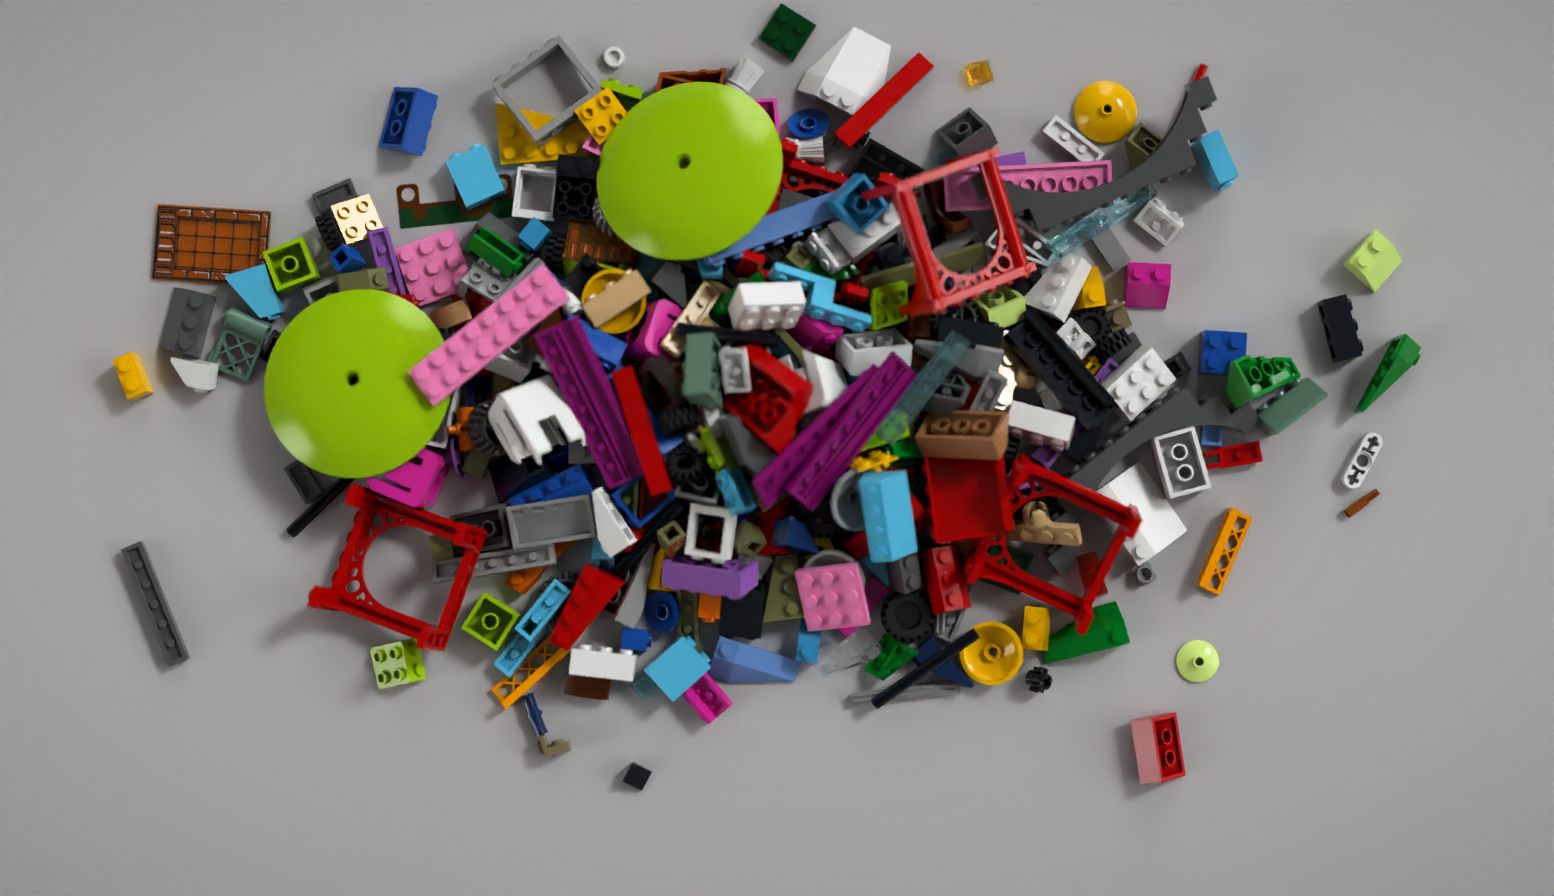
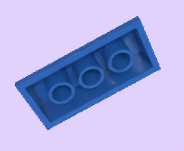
[508,463,598,507]

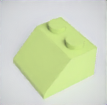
[1343,230,1402,292]
[968,284,1026,327]

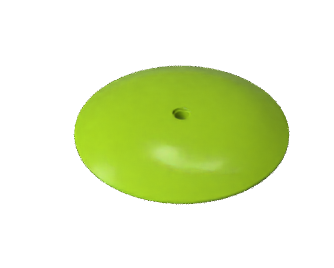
[596,82,783,261]
[264,289,451,478]

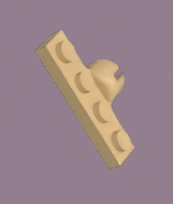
[660,280,721,358]
[993,330,1037,413]
[999,501,1082,546]

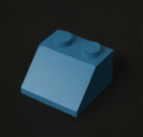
[824,173,890,235]

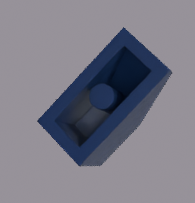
[772,516,818,556]

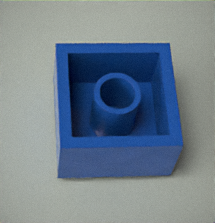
[1198,330,1247,376]

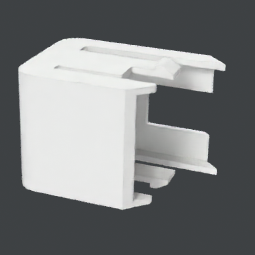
[765,346,848,429]
[488,375,586,465]

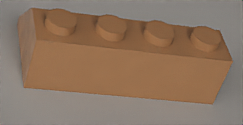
[915,410,1009,460]

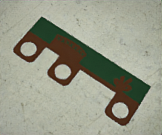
[397,174,514,229]

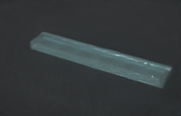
[1046,187,1157,259]
[874,330,971,447]

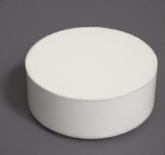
[603,47,625,69]

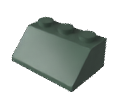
[682,332,723,410]
[1256,377,1329,436]

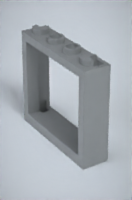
[492,36,602,148]

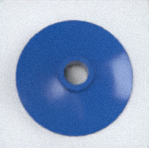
[788,109,830,139]
[645,590,680,633]

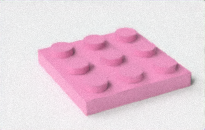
[394,228,469,308]
[795,562,871,632]

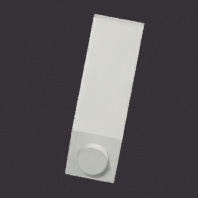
[592,486,637,557]

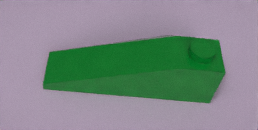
[1354,334,1421,413]
[1226,355,1301,409]
[1042,601,1130,664]

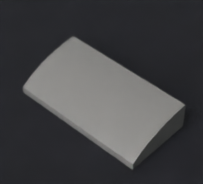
[506,494,598,549]

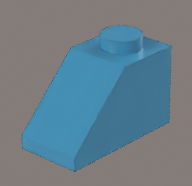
[518,217,552,252]
[796,618,821,663]

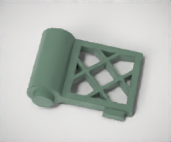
[208,308,272,382]

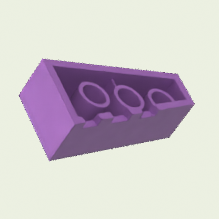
[662,556,758,600]

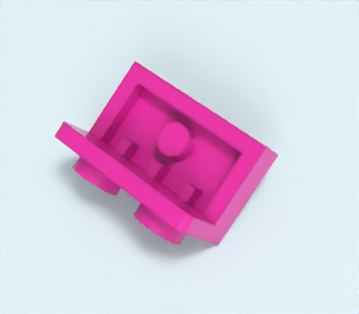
[683,672,733,724]

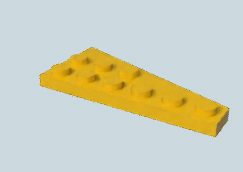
[495,103,596,166]

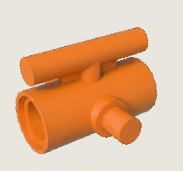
[446,407,476,452]

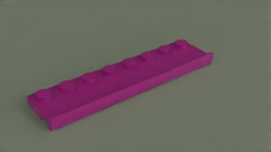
[534,315,644,489]
[784,351,919,511]
[752,364,878,509]

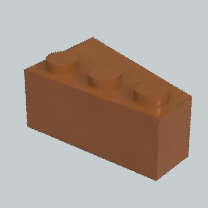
[655,68,726,93]

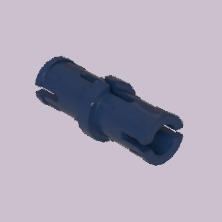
[520,692,548,737]

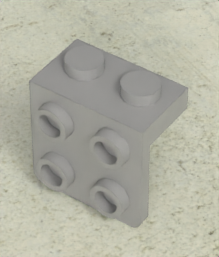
[457,258,517,302]

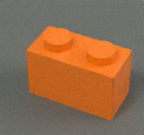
[698,592,721,623]

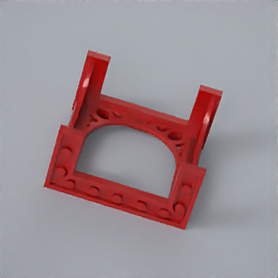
[733,139,900,310]
[861,147,1037,317]
[964,453,1143,636]
[307,483,488,651]

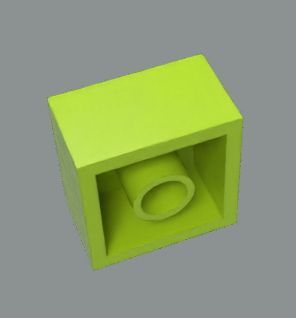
[262,237,322,294]
[461,592,522,651]

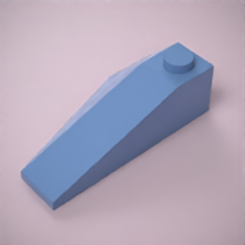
[708,636,801,682]

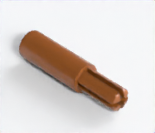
[1344,489,1380,518]

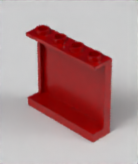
[921,454,1015,544]

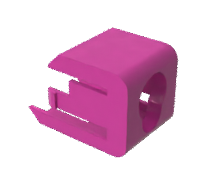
[619,299,686,387]
[366,448,451,510]

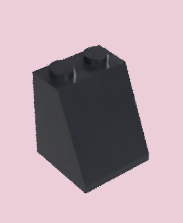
[719,575,766,640]

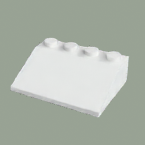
[1095,461,1188,566]

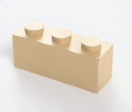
[582,269,652,328]

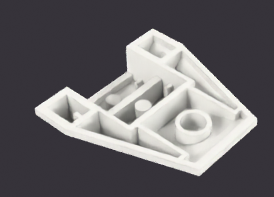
[797,27,891,116]

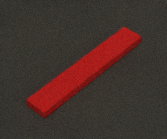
[834,53,934,149]
[611,365,673,496]

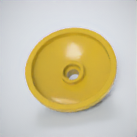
[1074,81,1137,144]
[581,269,646,333]
[959,621,1023,685]

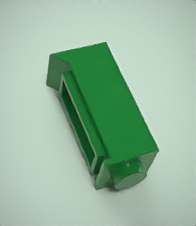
[465,225,524,279]
[882,439,932,468]

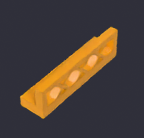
[1195,507,1252,595]
[491,634,571,709]

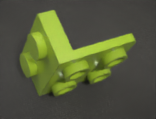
[600,78,644,112]
[865,280,908,331]
[698,427,739,475]
[370,638,427,689]

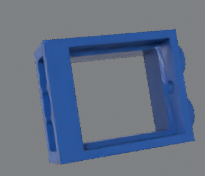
[612,474,676,528]

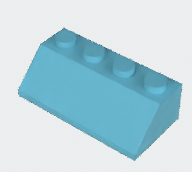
[859,470,918,563]

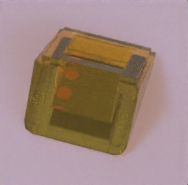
[964,60,994,87]

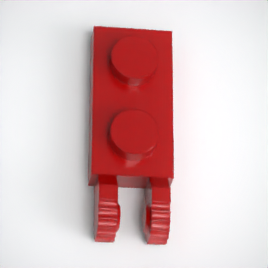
[1202,441,1263,470]

